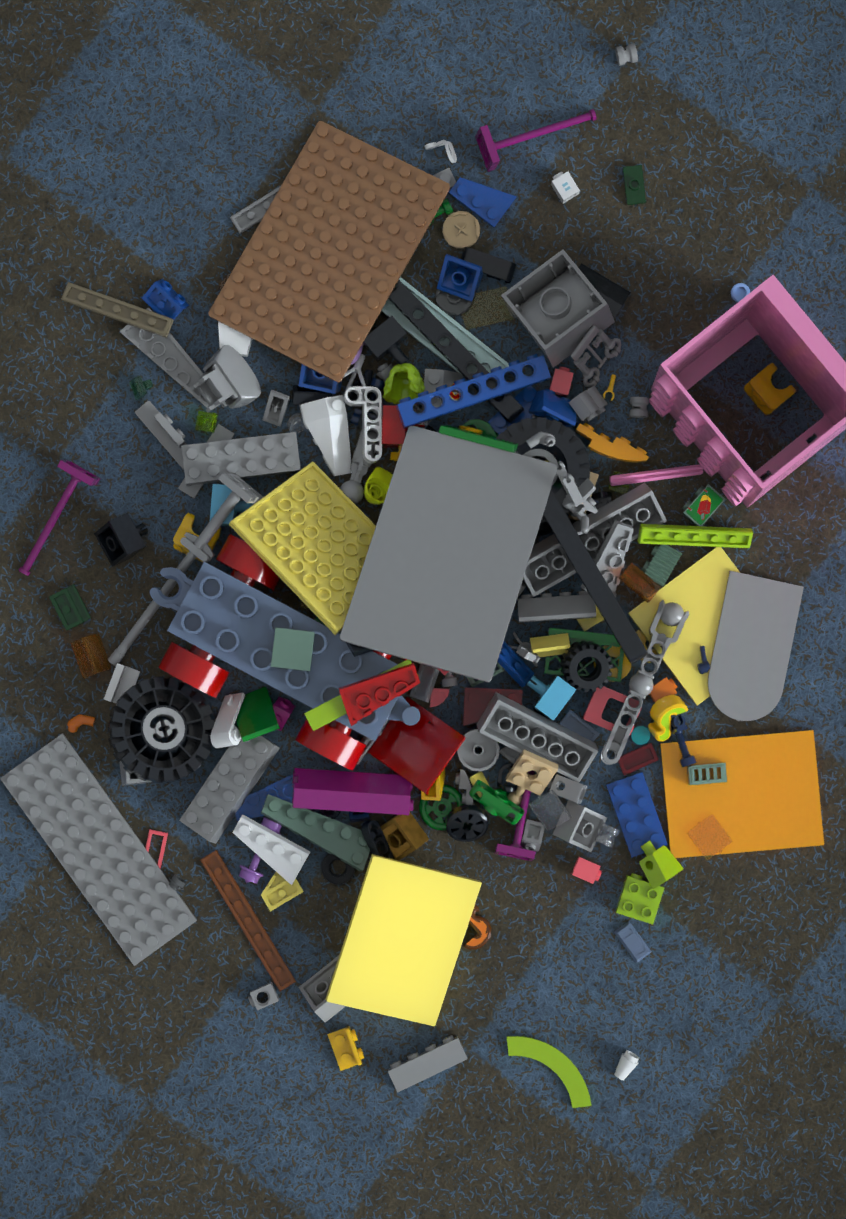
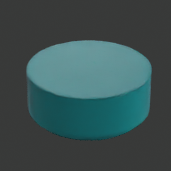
[631,726,650,745]

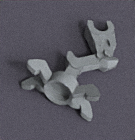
[509,632,540,667]

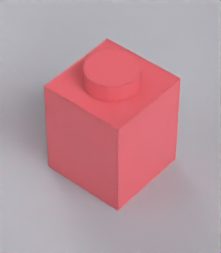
[550,367,574,397]
[571,856,602,884]

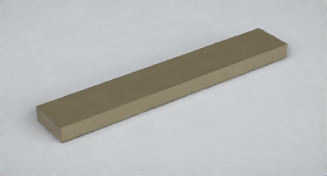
[61,282,174,338]

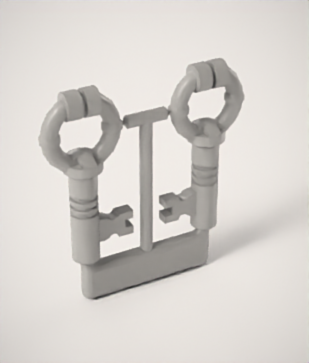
[571,325,621,387]

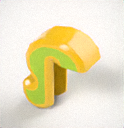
[648,695,688,742]

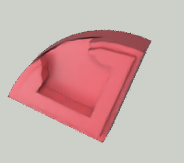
[430,688,449,707]

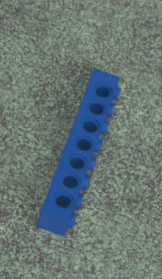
[396,354,551,428]

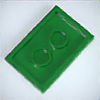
[236,687,280,742]

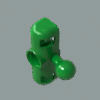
[469,780,525,825]

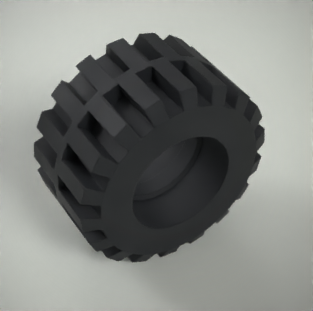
[560,641,613,692]

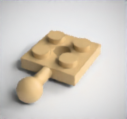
[506,749,558,806]

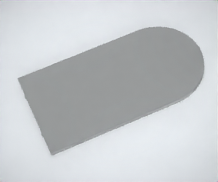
[708,571,804,721]

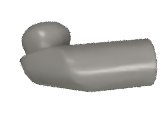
[526,431,555,448]

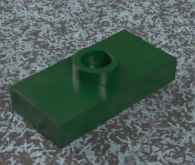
[623,165,646,205]

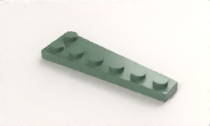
[261,794,370,872]

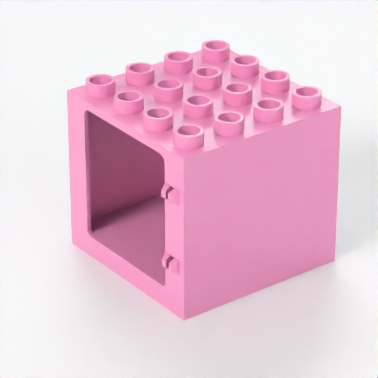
[649,275,846,508]

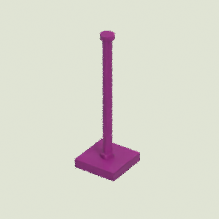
[475,109,597,172]
[18,460,101,576]
[494,770,536,861]

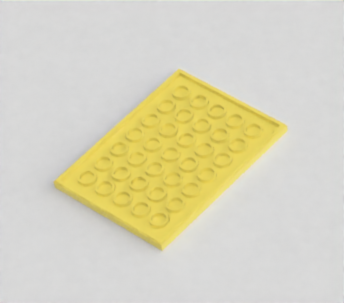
[229,461,376,635]
[325,854,482,1027]

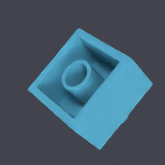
[210,484,254,526]
[527,675,577,721]

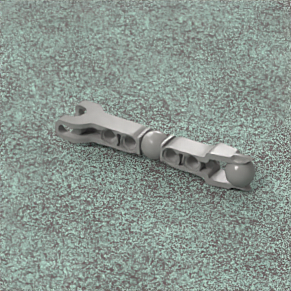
[600,600,689,765]

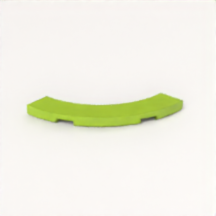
[506,1036,591,1108]

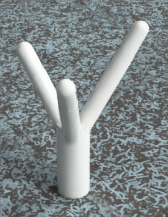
[343,354,366,393]

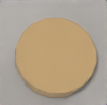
[442,211,480,249]

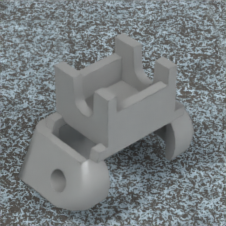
[190,345,261,413]

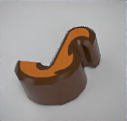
[463,904,492,950]

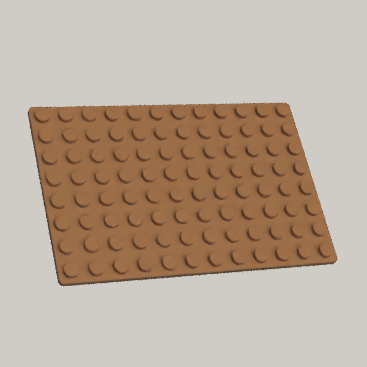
[208,121,450,382]

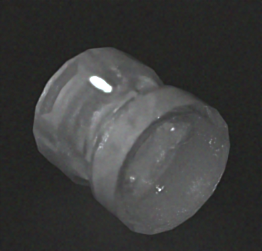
[595,823,620,848]

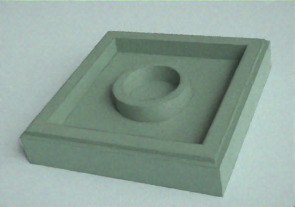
[271,627,315,671]

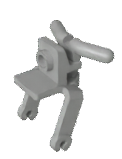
[556,461,598,533]

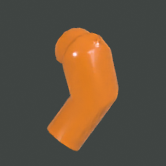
[67,714,95,733]

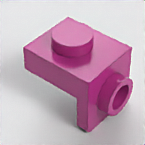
[273,697,295,731]

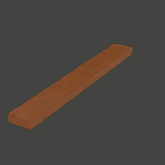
[200,850,296,992]

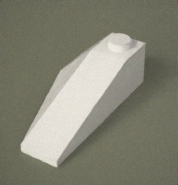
[300,395,352,476]

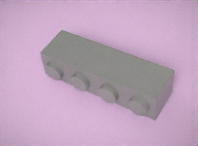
[388,1035,468,1093]

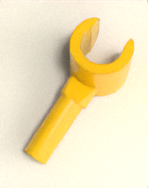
[603,374,616,401]

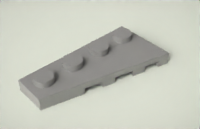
[581,520,634,598]

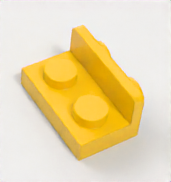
[327,1026,364,1071]

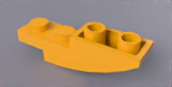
[575,423,649,462]

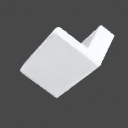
[104,663,140,704]

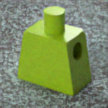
[639,841,684,889]

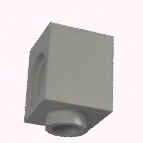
[248,982,279,1010]

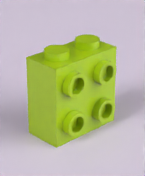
[615,873,664,924]

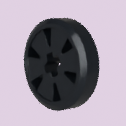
[445,805,488,842]

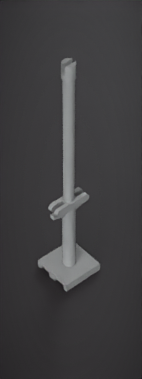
[108,473,263,666]

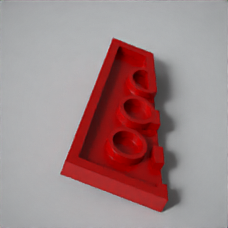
[339,663,420,726]

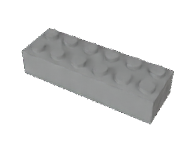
[181,432,301,486]
[477,692,598,783]
[179,735,280,844]

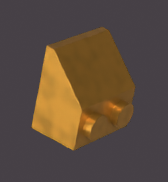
[375,812,429,861]

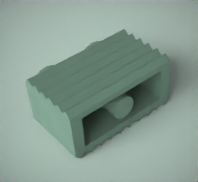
[641,544,682,587]

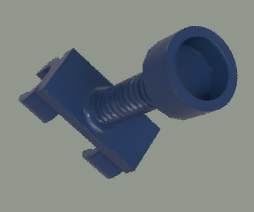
[350,378,385,425]
[671,715,696,767]

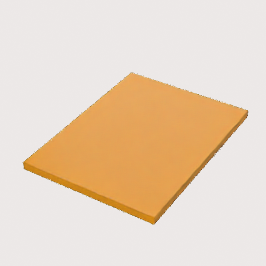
[660,730,824,858]

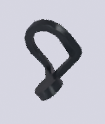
[497,763,518,792]

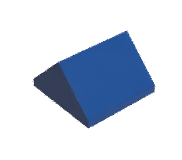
[437,254,483,302]

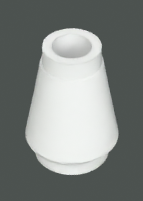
[614,1050,639,1080]

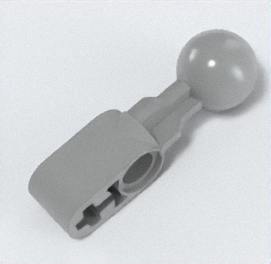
[340,429,377,504]

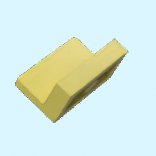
[530,633,570,657]

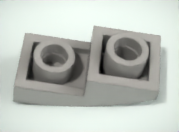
[455,769,473,805]

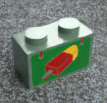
[682,484,725,526]

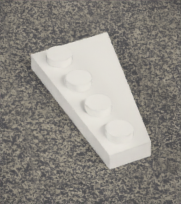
[232,814,310,885]

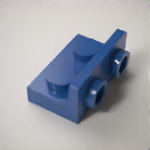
[142,279,189,320]

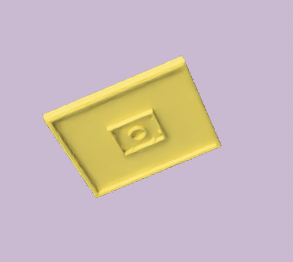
[628,547,740,706]

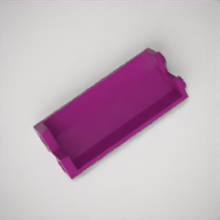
[292,767,414,815]

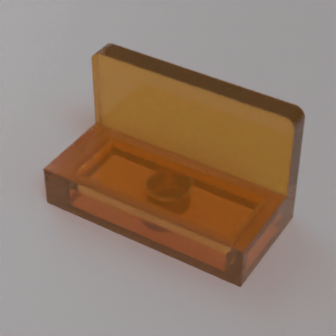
[619,562,661,603]
[70,633,111,679]

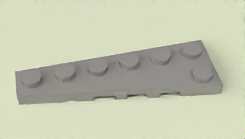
[120,307,209,408]

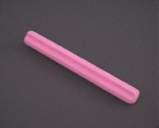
[609,464,703,486]

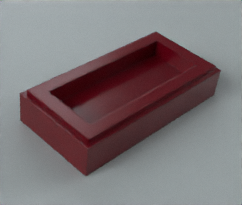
[618,743,659,775]

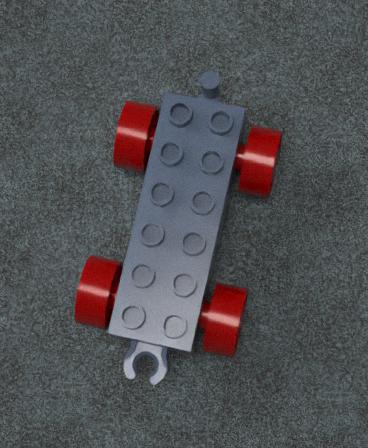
[150,534,420,771]

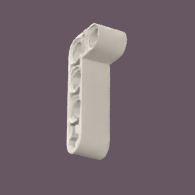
[343,386,382,464]

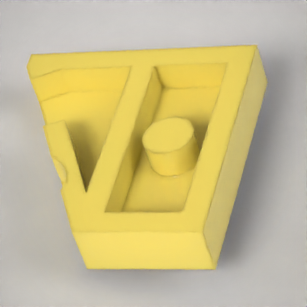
[261,872,304,912]

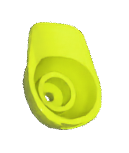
[364,467,393,505]

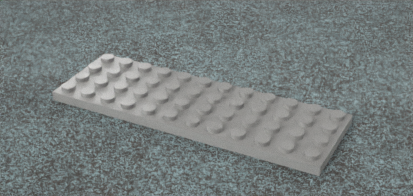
[0,733,197,966]

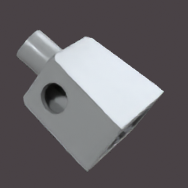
[547,774,588,804]

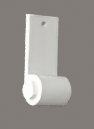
[210,692,245,748]

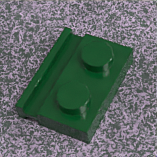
[49,584,92,631]

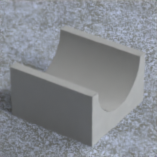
[501,250,615,368]

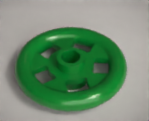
[419,785,465,831]

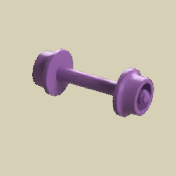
[239,817,282,884]

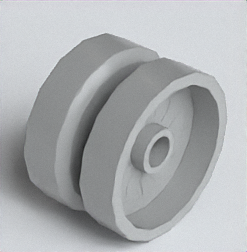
[457,729,500,772]

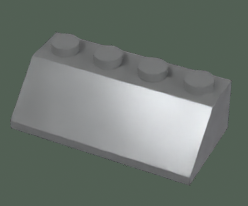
[517,591,596,623]
[299,955,346,1022]

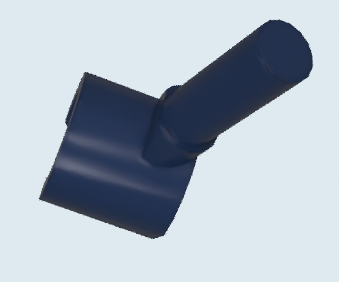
[697,646,710,674]

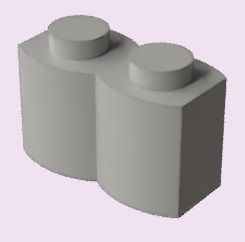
[569,386,608,421]

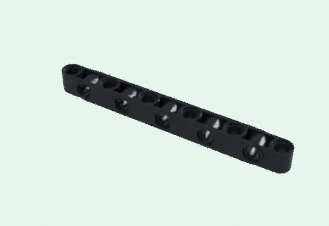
[388,280,524,424]

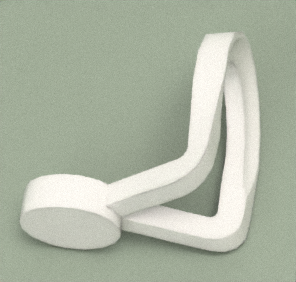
[425,140,457,163]

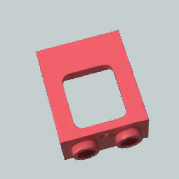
[582,686,642,735]

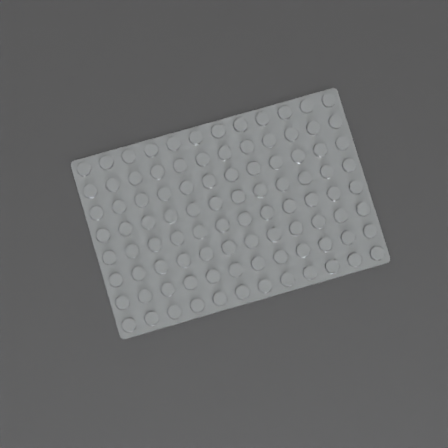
[340,426,557,682]

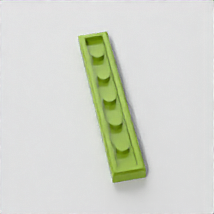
[637,524,753,548]
[304,660,412,731]

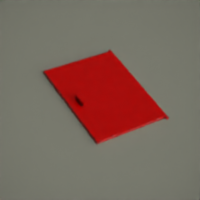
[367,697,466,795]

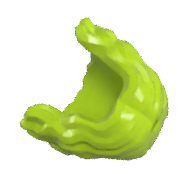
[382,363,425,404]

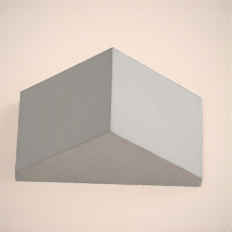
[263,390,291,427]

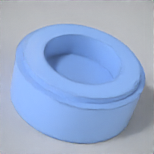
[730,283,750,303]

